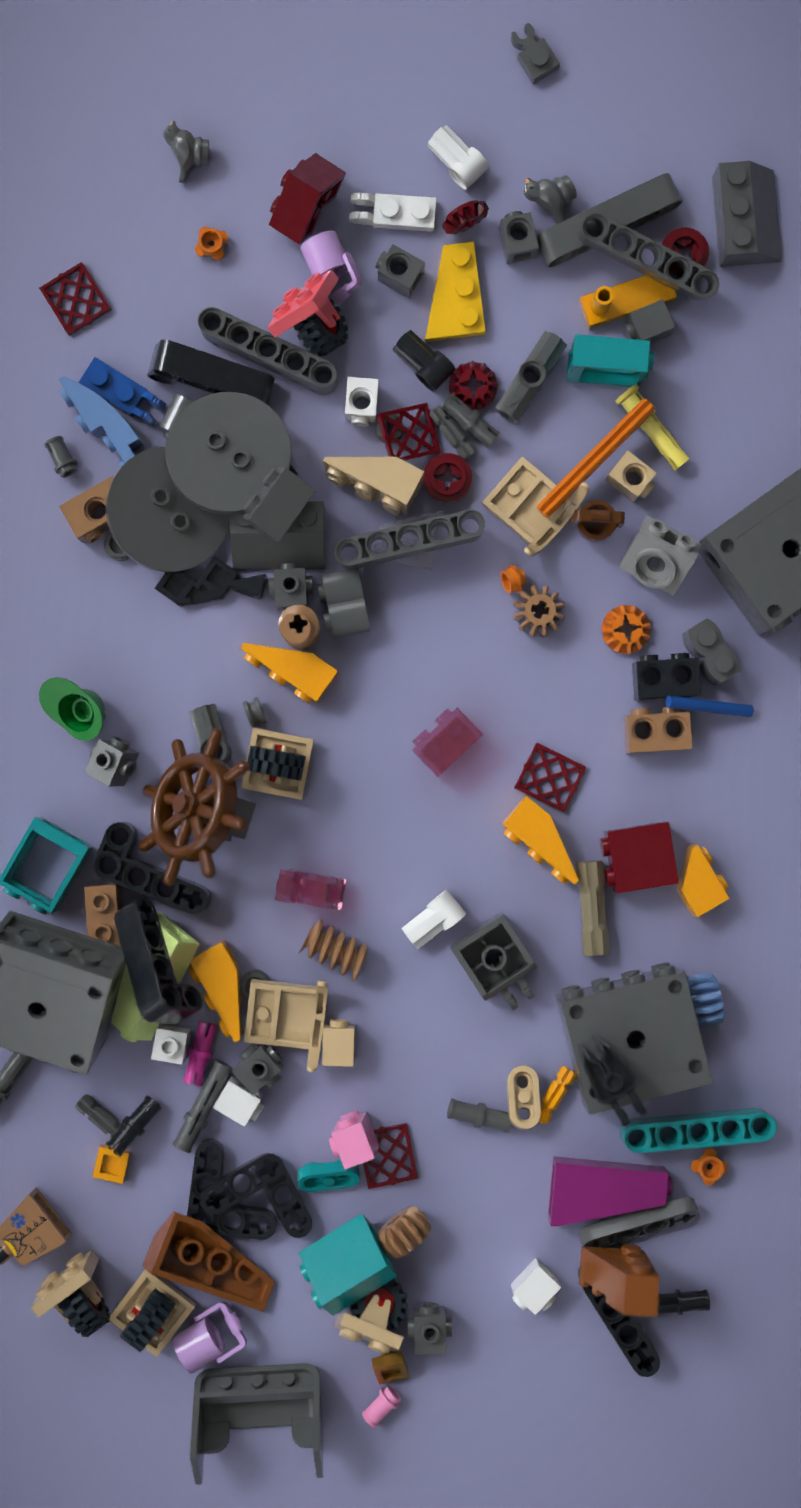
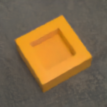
[92,1144,131,1184]

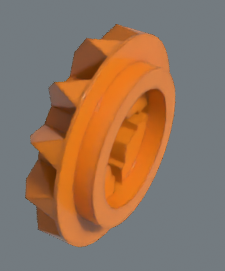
[601,605,651,654]

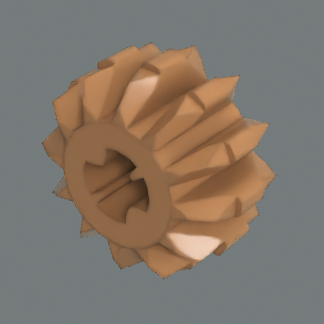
[513,585,565,637]
[377,1206,432,1259]

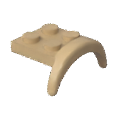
[482,456,589,556]
[244,979,328,1072]

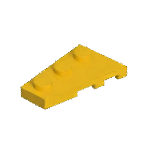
[425,241,486,343]

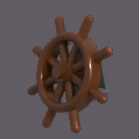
[139,728,256,886]

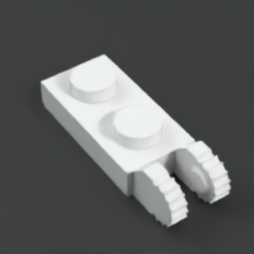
[349,192,436,232]

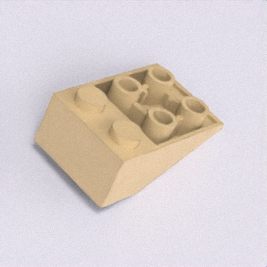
[323,457,424,516]

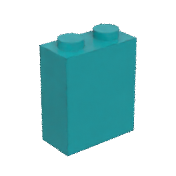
[298,1213,397,1316]

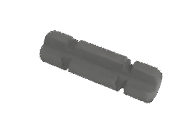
[430,405,477,461]
[75,1094,123,1144]

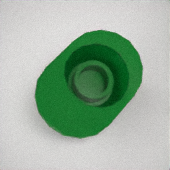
[39,677,106,741]

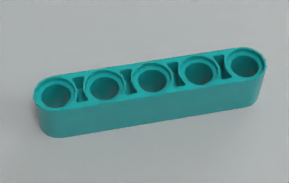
[620,1107,777,1153]

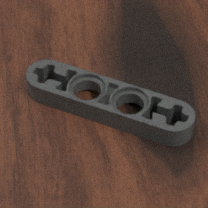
[579,1197,700,1248]

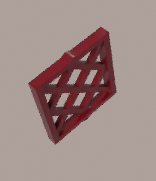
[39,262,111,336]
[377,403,441,461]
[514,742,586,812]
[363,1123,418,1189]

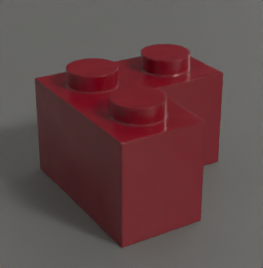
[269,153,346,245]

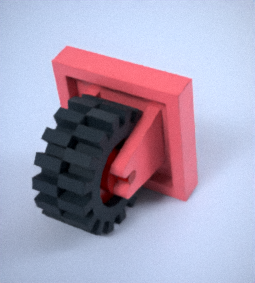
[267,269,348,357]

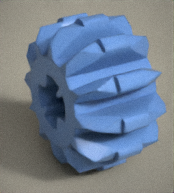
[687,973,725,1027]

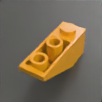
[240,643,339,704]
[501,796,579,885]
[188,940,243,1043]

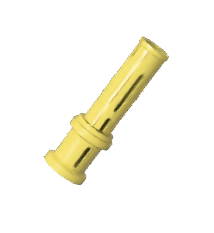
[615,384,690,471]

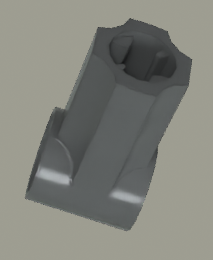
[189,704,232,764]

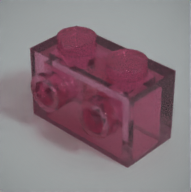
[412,707,483,778]

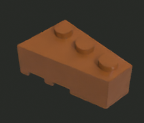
[579,1244,660,1317]

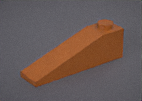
[142,1211,275,1312]

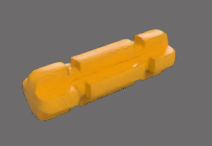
[539,1066,576,1125]

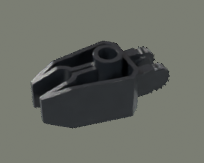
[579,1035,647,1126]

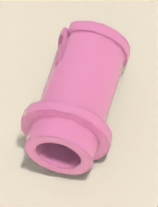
[362,1386,401,1428]

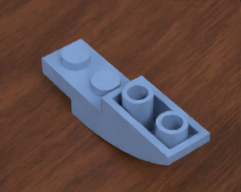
[58,376,143,468]

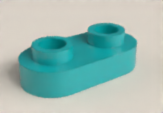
[297,1159,360,1192]

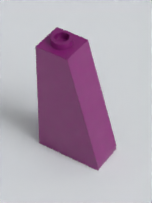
[548,1156,673,1227]

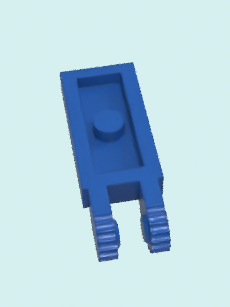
[78,357,166,427]

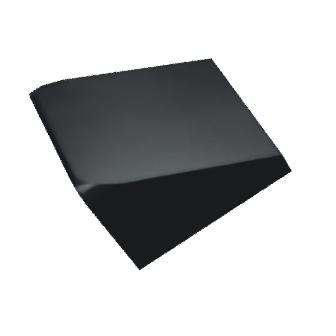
[229,574,268,600]

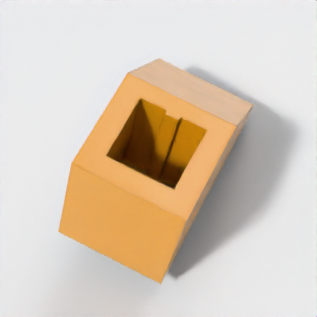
[676,844,730,918]

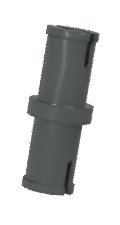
[441,392,500,448]
[447,1098,511,1132]

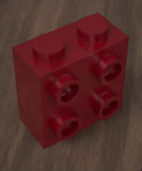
[600,821,679,894]

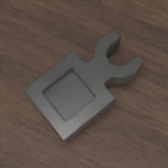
[511,23,560,84]

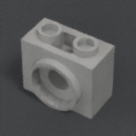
[619,516,702,596]

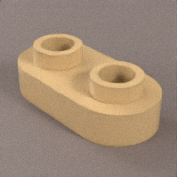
[506,1065,541,1130]

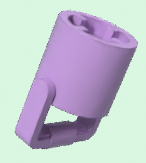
[300,230,363,304]
[172,1301,247,1374]

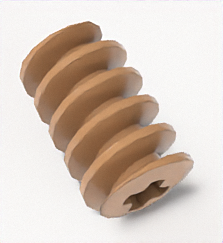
[279,605,321,650]
[299,919,368,981]

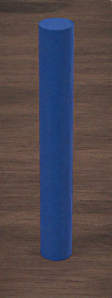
[665,696,754,717]

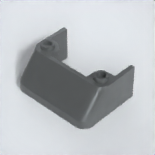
[190,1363,323,1485]

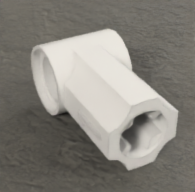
[428,125,489,190]
[401,889,467,949]

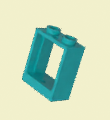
[566,334,655,387]
[0,817,94,915]

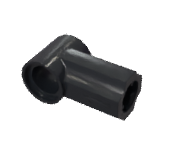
[393,329,456,392]

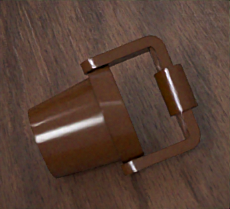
[571,500,625,542]

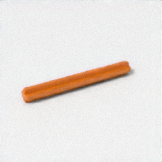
[537,398,655,518]

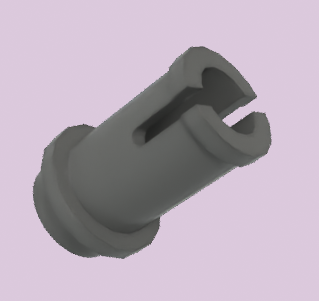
[44,436,78,478]

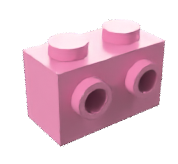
[329,1110,380,1169]

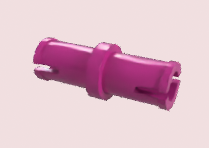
[183,1020,218,1086]

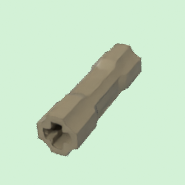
[576,860,610,956]

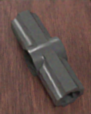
[495,331,567,424]

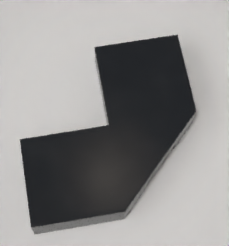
[154,556,241,607]

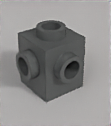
[268,563,313,610]
[85,736,139,787]
[232,1044,283,1095]
[408,1302,452,1355]

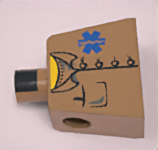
[0,1187,72,1266]

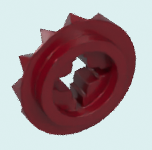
[442,200,489,235]
[661,227,709,277]
[449,360,498,410]
[423,453,472,503]

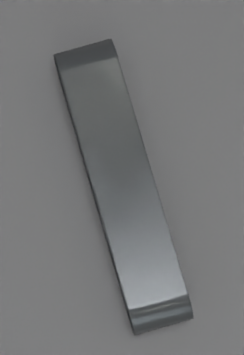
[536,173,683,268]
[577,212,720,300]
[198,307,338,395]
[335,510,485,570]

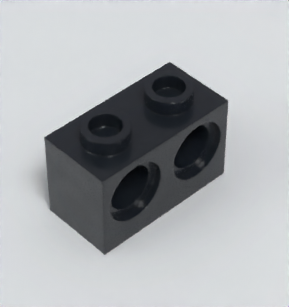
[632,653,701,700]

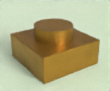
[372,1351,410,1385]

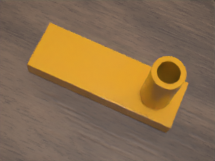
[579,276,677,329]

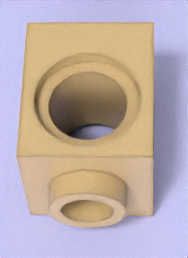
[605,450,657,503]
[322,1019,355,1067]

